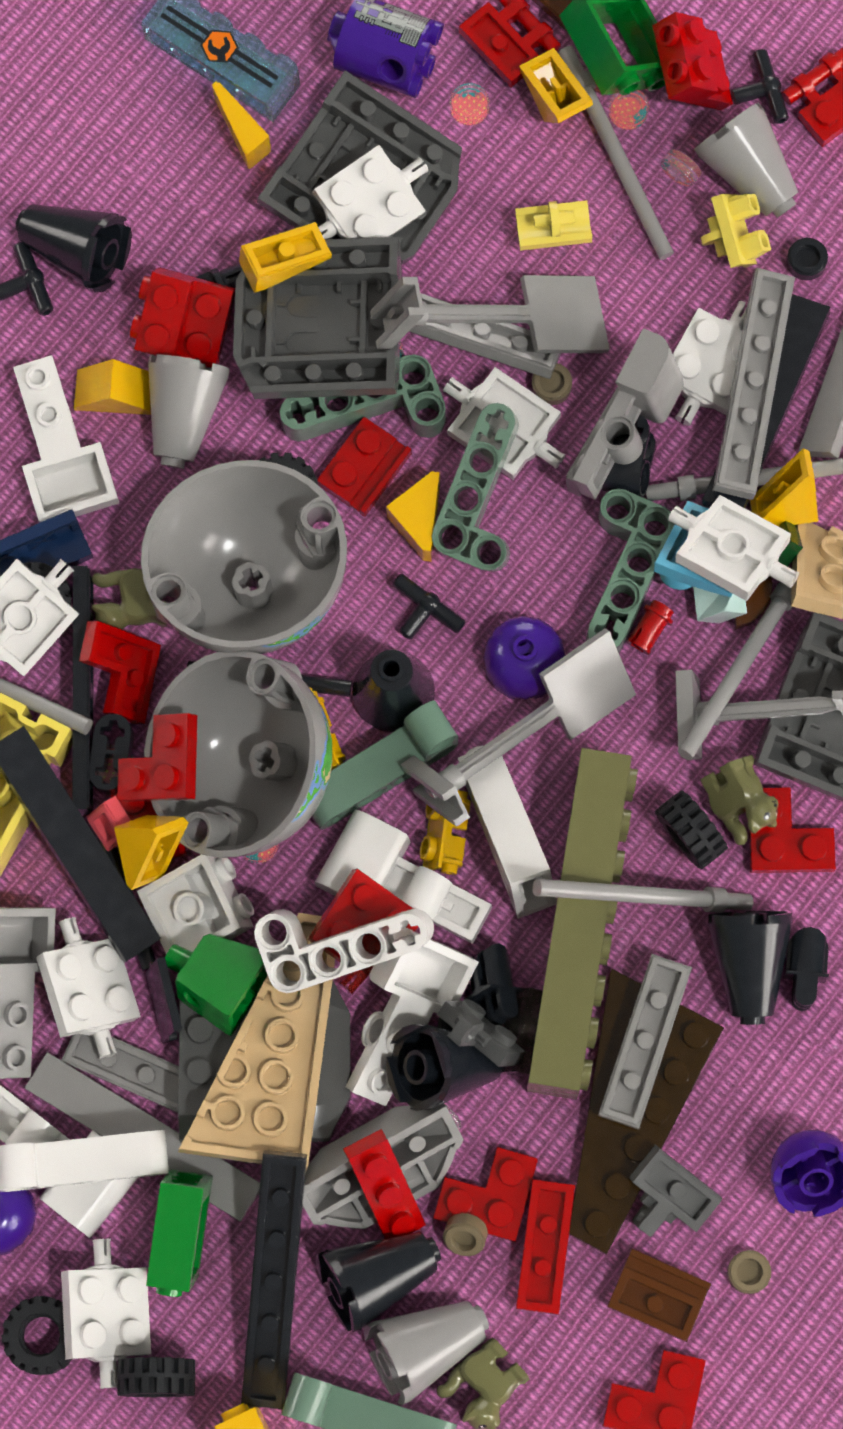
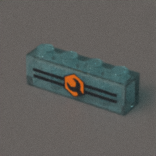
[141,0,300,122]

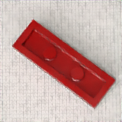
[343,1129,426,1238]
[516,1179,575,1315]

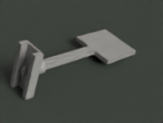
[370,275,610,353]
[401,628,636,827]
[675,670,843,760]

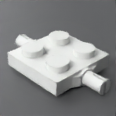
[312,145,429,240]
[673,301,747,426]
[443,367,565,480]
[668,495,799,601]
[0,559,80,676]
[36,917,141,1059]
[61,1238,151,1389]

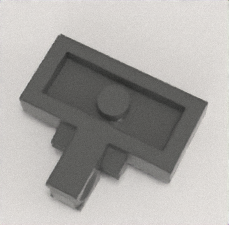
[437,999,526,1067]
[629,1144,723,1237]

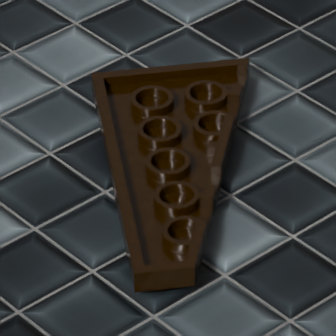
[569,968,724,1255]

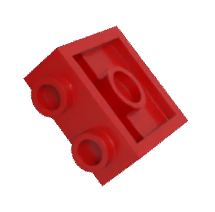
[652,12,733,110]
[130,267,235,368]

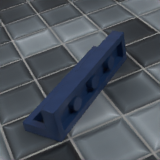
[0,509,94,577]

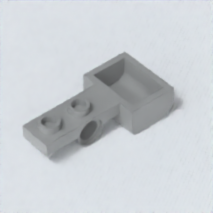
[573,328,684,500]
[0,907,56,1079]

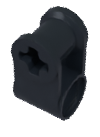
[601,415,656,496]

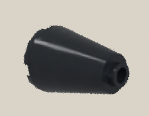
[16,204,132,292]
[352,650,435,733]
[708,911,793,1025]
[386,1024,503,1111]
[316,1232,441,1333]

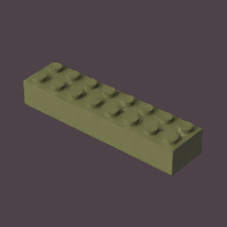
[527,748,638,1100]

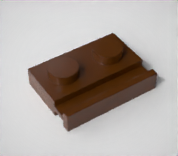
[607,1249,711,1342]

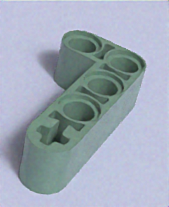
[280,354,446,442]
[432,403,519,572]
[586,489,675,653]
[312,700,458,830]
[281,1372,457,1429]

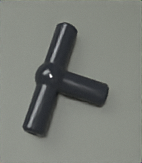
[731,49,789,124]
[0,242,54,316]
[393,574,466,640]

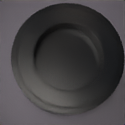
[787,238,828,281]

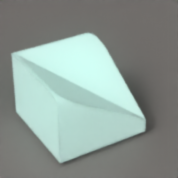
[693,587,747,623]

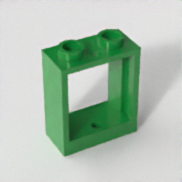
[559,0,665,95]
[146,1169,213,1297]

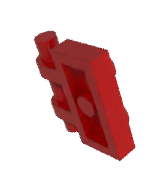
[459,0,561,88]
[781,47,843,147]

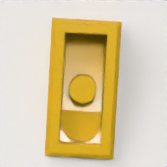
[212,81,271,169]
[239,222,332,293]

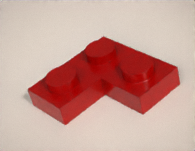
[79,621,161,724]
[117,713,198,802]
[749,787,836,873]
[307,868,418,962]
[433,1147,538,1243]
[602,1350,706,1429]

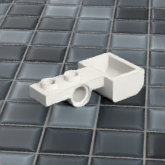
[13,355,120,523]
[314,809,493,944]
[345,927,479,1106]
[0,1085,138,1238]

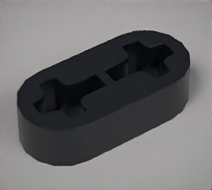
[90,714,134,795]

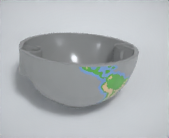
[141,460,347,654]
[144,651,332,858]

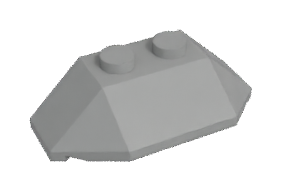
[303,1103,464,1229]

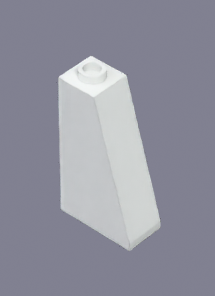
[458,746,557,919]

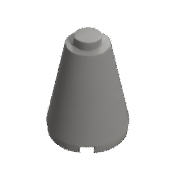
[694,102,799,218]
[148,354,230,469]
[364,1301,489,1405]

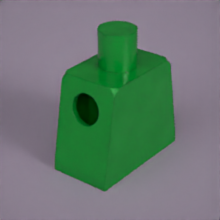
[165,934,267,1036]

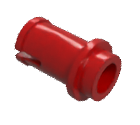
[626,600,674,655]

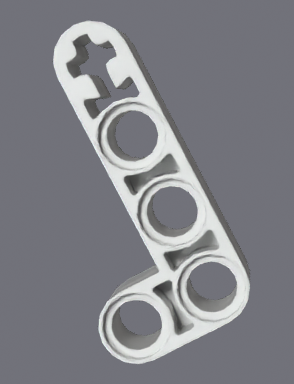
[254,909,434,993]
[0,1130,169,1192]

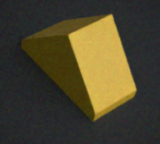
[519,48,593,123]
[74,359,151,415]
[750,448,818,527]
[386,471,440,562]
[114,815,189,890]

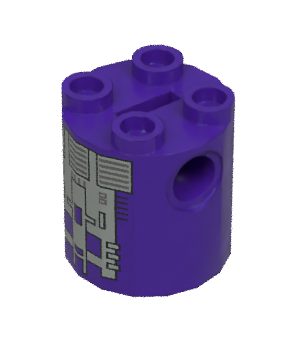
[327,0,444,98]

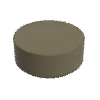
[531,363,572,405]
[443,1213,488,1256]
[727,1250,771,1294]

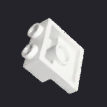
[137,854,254,954]

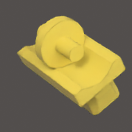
[700,194,771,268]
[515,200,592,251]

